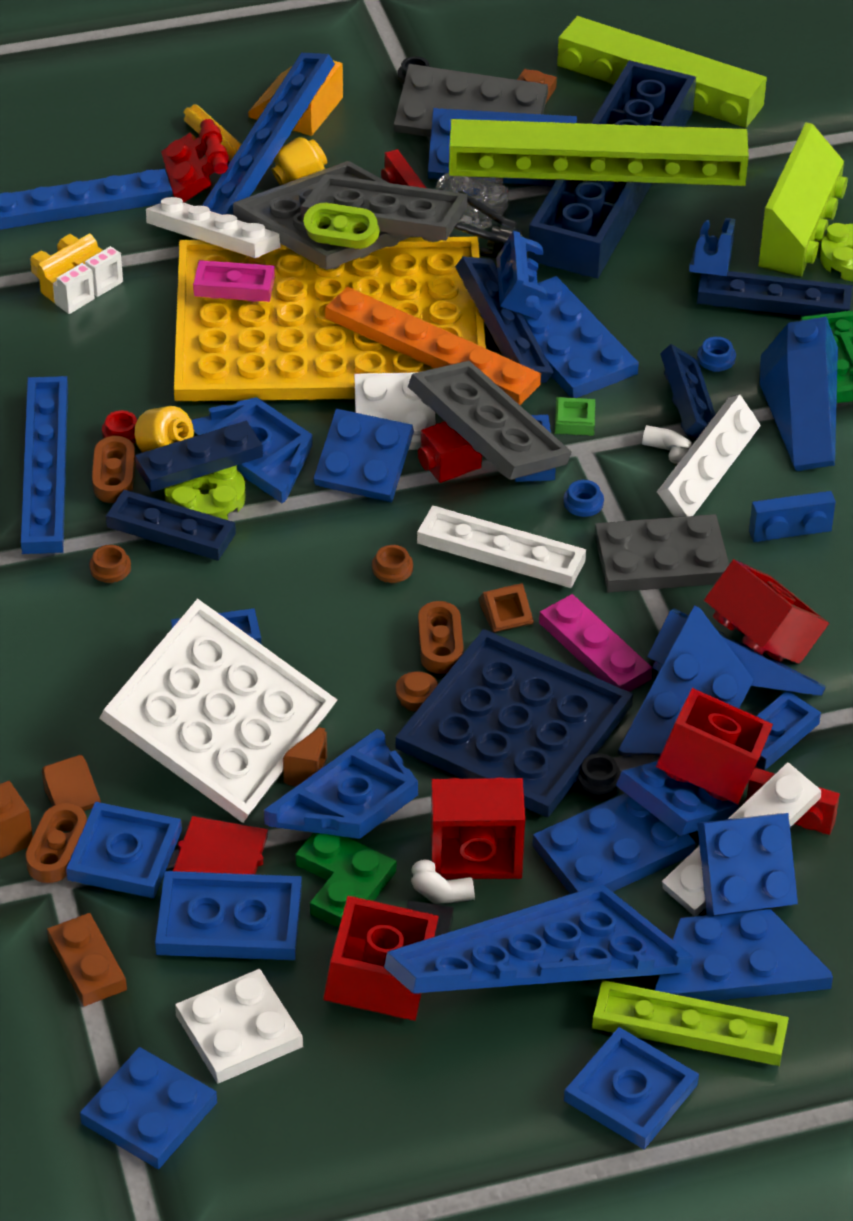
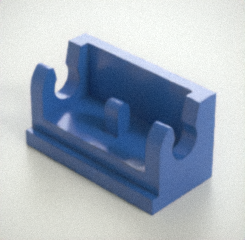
[689,218,736,276]
[496,230,547,320]

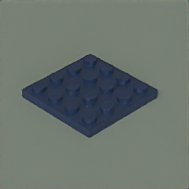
[395,629,633,818]

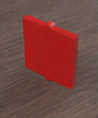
[173,816,268,874]

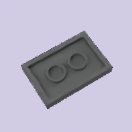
[594,514,729,593]

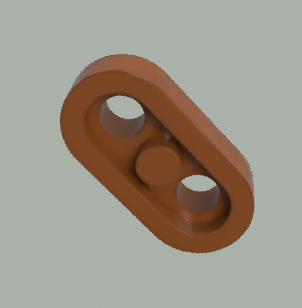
[92,436,135,503]
[418,601,463,674]
[26,803,87,883]

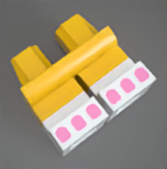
[30,233,123,314]

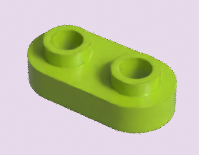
[303,203,380,249]

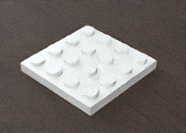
[99,599,337,823]

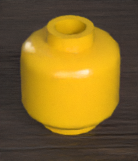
[271,137,328,185]
[134,406,194,453]

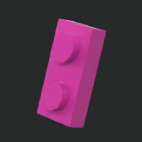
[193,260,275,302]

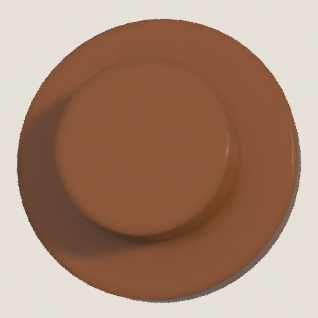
[89,545,131,583]
[372,545,413,583]
[396,672,438,712]

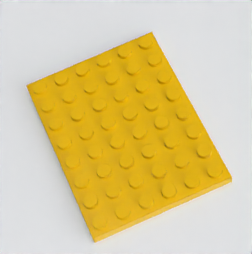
[174,236,486,402]

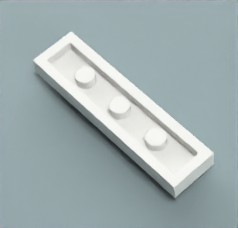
[146,197,281,258]
[657,394,761,517]
[417,505,586,588]
[662,763,821,917]

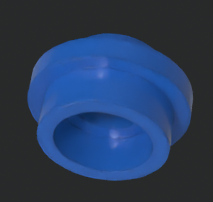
[697,337,736,372]
[563,480,604,517]

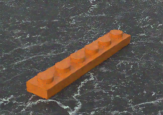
[325,287,541,405]

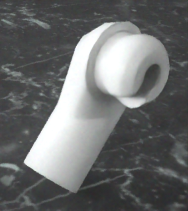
[642,425,693,464]
[411,860,475,904]

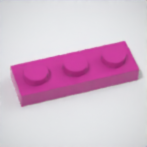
[539,594,653,692]

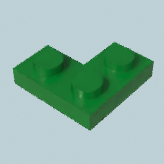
[296,833,397,928]

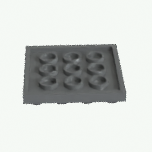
[233,161,413,270]

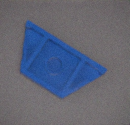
[179,397,313,503]
[617,605,754,757]
[264,729,418,839]
[655,909,833,1001]

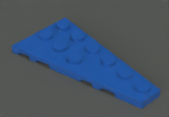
[384,884,693,993]

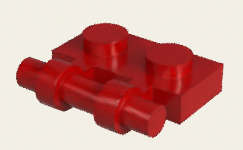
[161,119,229,203]

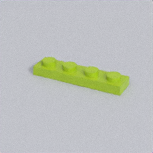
[592,980,789,1066]

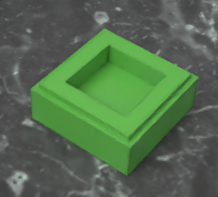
[555,397,596,436]

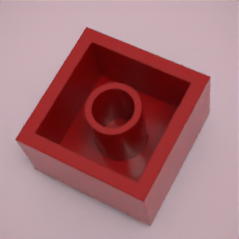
[704,559,830,664]
[656,688,773,804]
[430,777,525,879]
[323,896,439,1021]

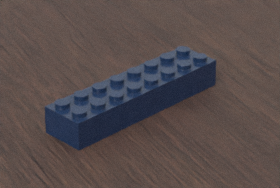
[528,60,696,279]

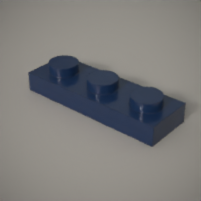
[660,344,716,441]
[135,420,263,492]
[106,490,236,561]

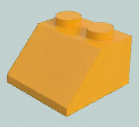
[248,60,343,136]

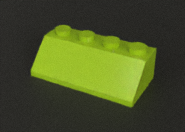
[758,122,848,277]

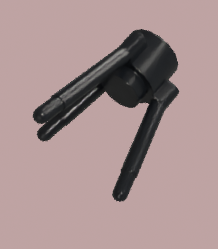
[454,191,523,258]

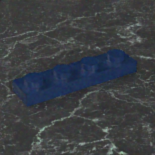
[455,257,554,383]
[697,271,853,316]

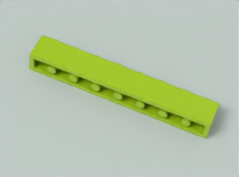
[449,119,749,186]

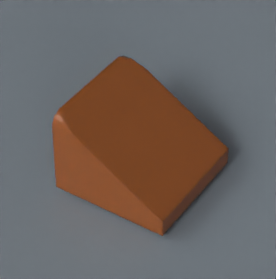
[478,583,534,633]
[283,727,327,786]
[42,755,101,811]

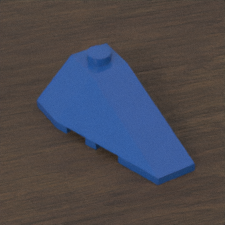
[759,316,838,471]
[647,608,826,696]

